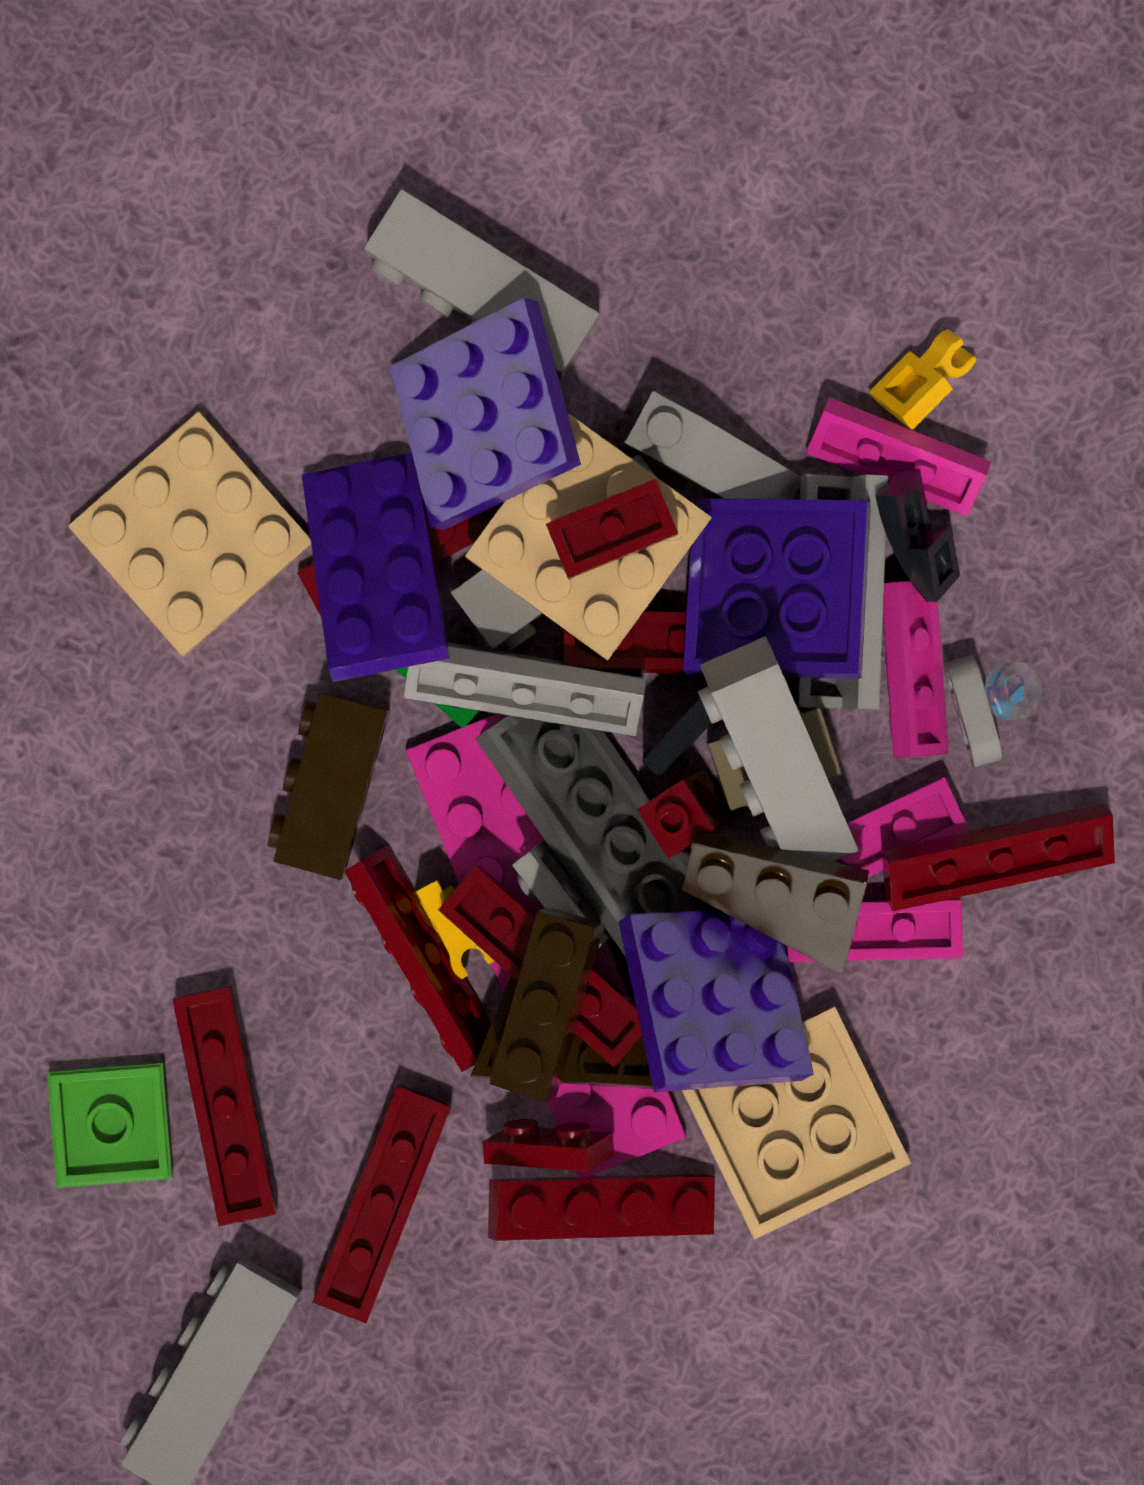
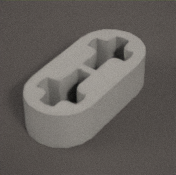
[944,654,1003,768]

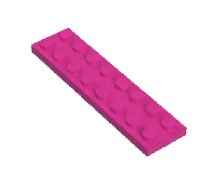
[406,713,686,1177]

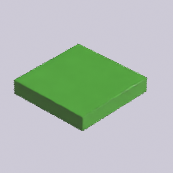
[47,1062,173,1188]

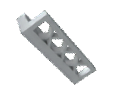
[793,474,888,710]
[404,642,646,736]

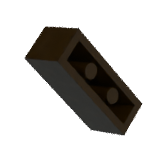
[267,693,390,880]
[489,907,605,1101]

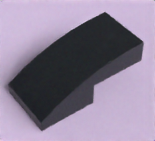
[875,470,960,602]

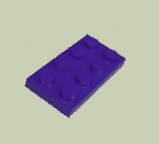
[302,453,450,682]

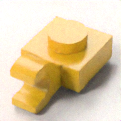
[869,329,976,430]
[415,880,494,979]

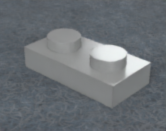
[512,840,611,947]

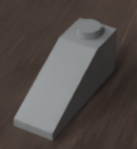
[624,391,801,500]

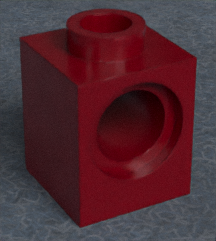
[637,770,735,859]

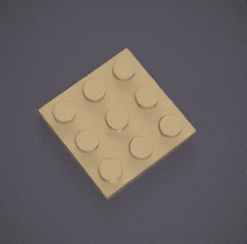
[68,411,311,657]
[465,414,712,661]
[682,1005,911,1240]

